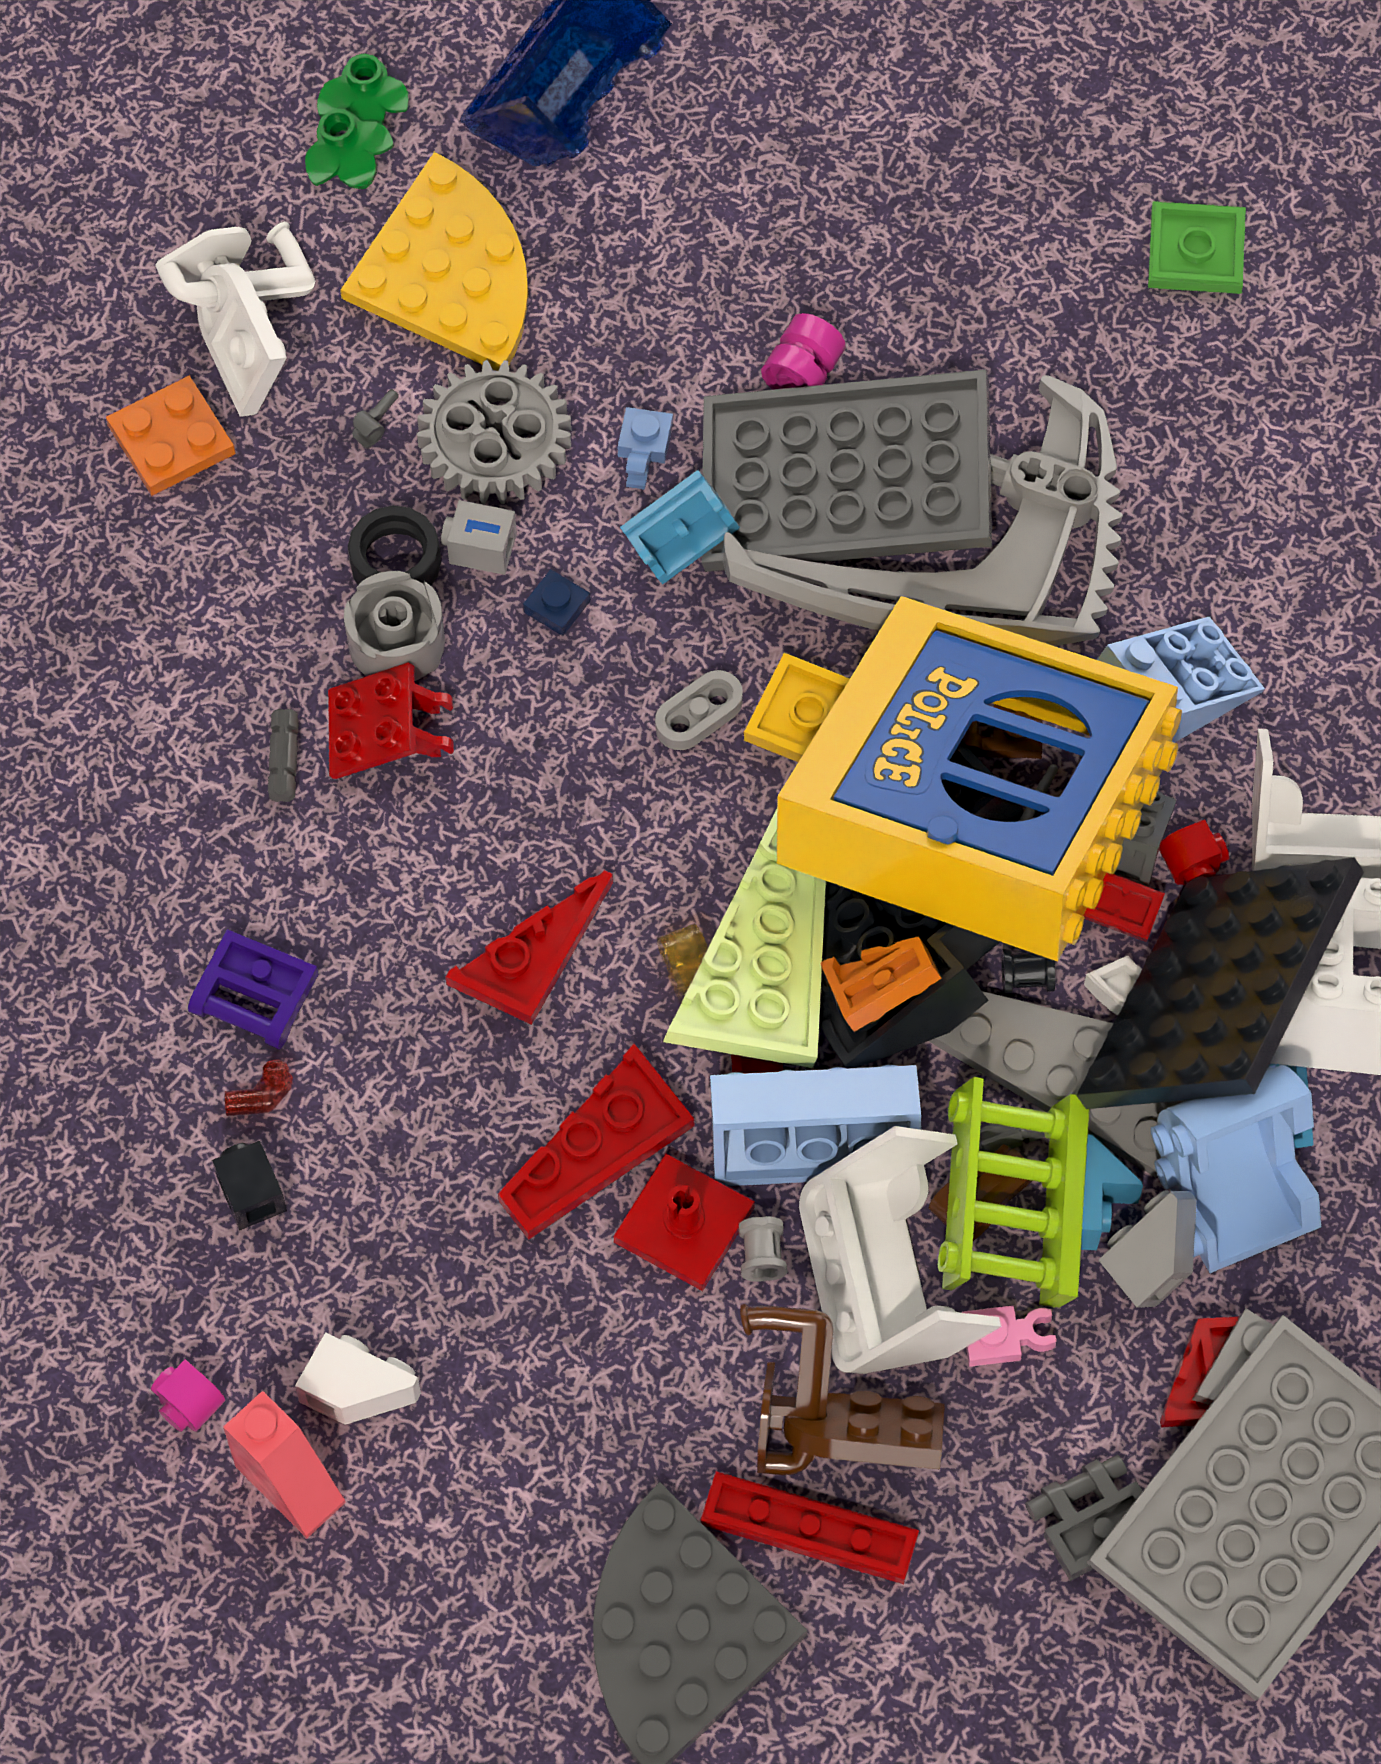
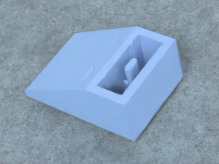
[1097,616,1265,743]

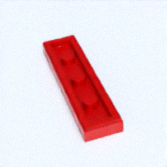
[700,1471,919,1584]

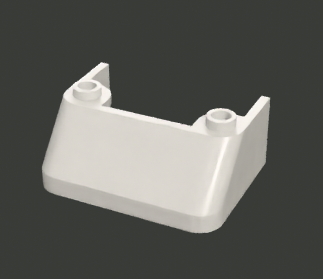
[1252,729,1381,879]
[799,1126,1001,1374]

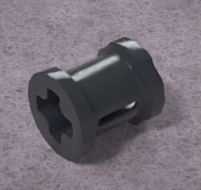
[1001,948,1055,993]

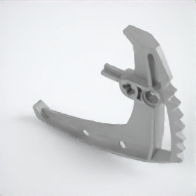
[722,375,1123,646]

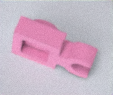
[962,1305,1056,1367]

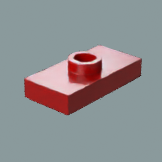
[1083,873,1165,942]

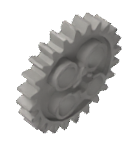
[417,360,572,504]

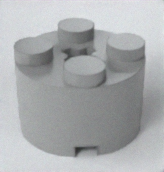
[344,571,445,681]

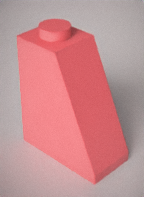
[223,1391,346,1538]

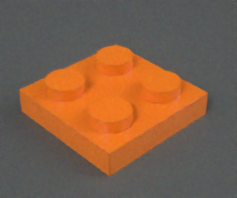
[106,375,236,496]

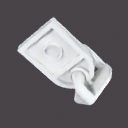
[155,222,315,417]

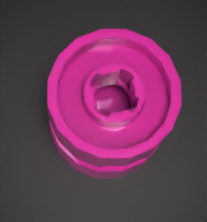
[761,313,846,390]

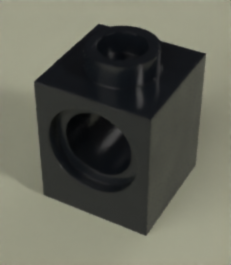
[212,1141,287,1231]

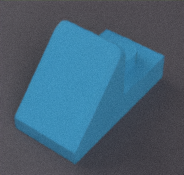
[1081,1135,1143,1250]

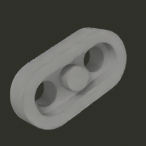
[655,670,743,750]

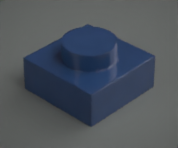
[523,569,591,636]

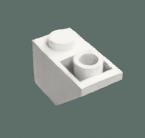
[295,1332,421,1425]

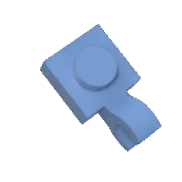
[618,407,673,489]

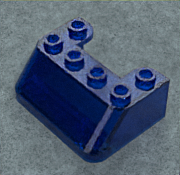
[460,0,672,167]

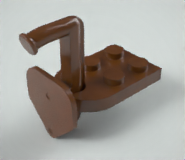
[740,1304,945,1476]

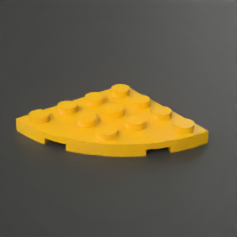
[340,152,528,371]

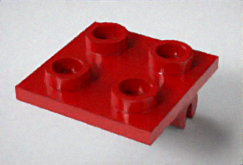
[328,662,454,779]

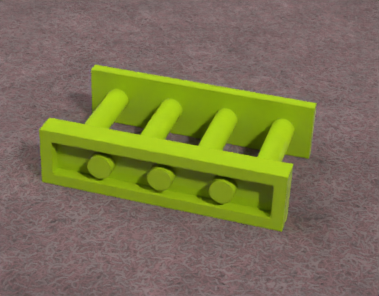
[938,1077,1089,1308]

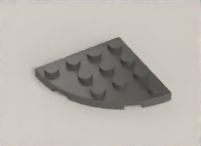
[593,1482,808,1764]

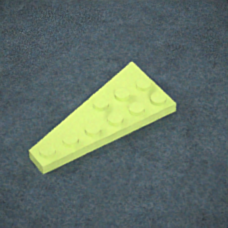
[663,809,826,1068]

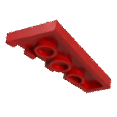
[498,1044,695,1240]

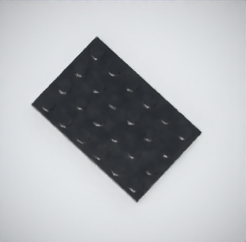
[1076,857,1364,1109]

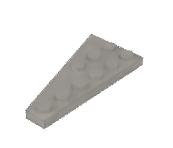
[929,991,1187,1178]

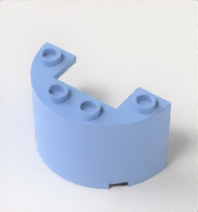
[1151,1065,1321,1273]

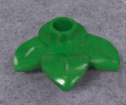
[317,54,409,125]
[305,109,394,189]

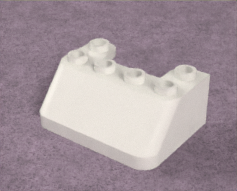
[1270,878,1381,1075]

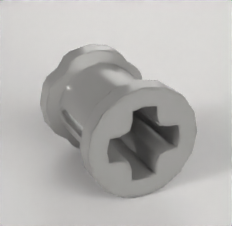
[739,1216,788,1282]

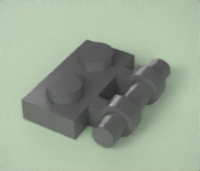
[1025,1454,1143,1581]

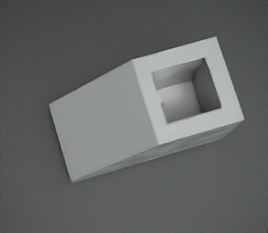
[1099,1190,1197,1308]

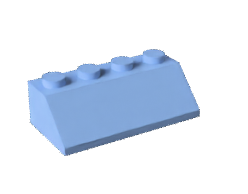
[710,1065,921,1186]

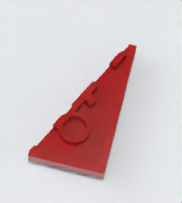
[445,870,613,1025]

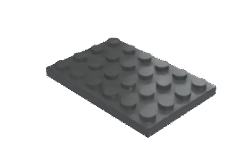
[702,369,992,572]

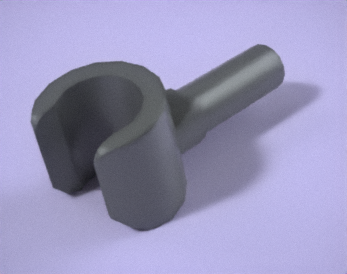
[352,389,399,449]

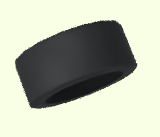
[348,505,441,586]

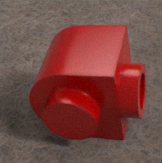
[1159,819,1229,885]

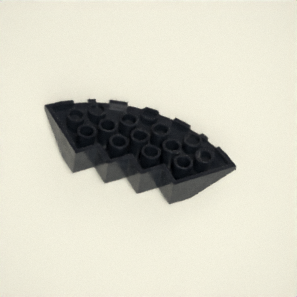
[819,740,1023,1069]

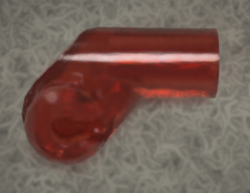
[225,1060,293,1116]

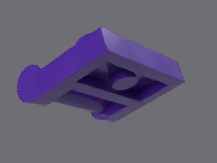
[188,929,319,1050]

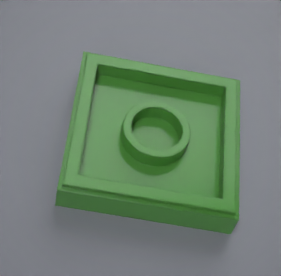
[1148,201,1246,294]

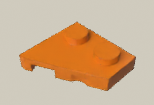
[820,936,942,1032]

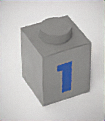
[441,500,517,575]

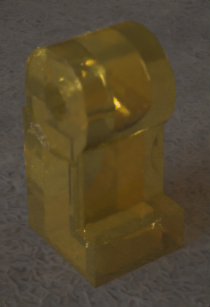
[657,923,708,1005]

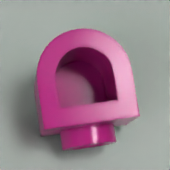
[151,1359,226,1432]

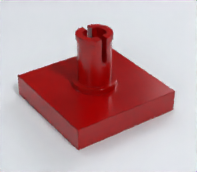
[613,1154,755,1291]

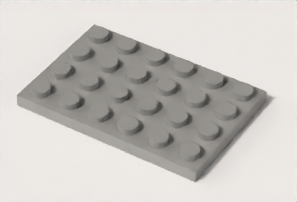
[1087,1315,1381,1701]

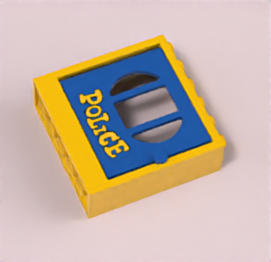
[777,596,1182,961]

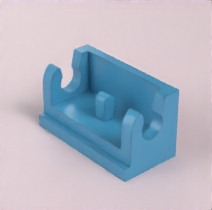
[620,470,740,585]

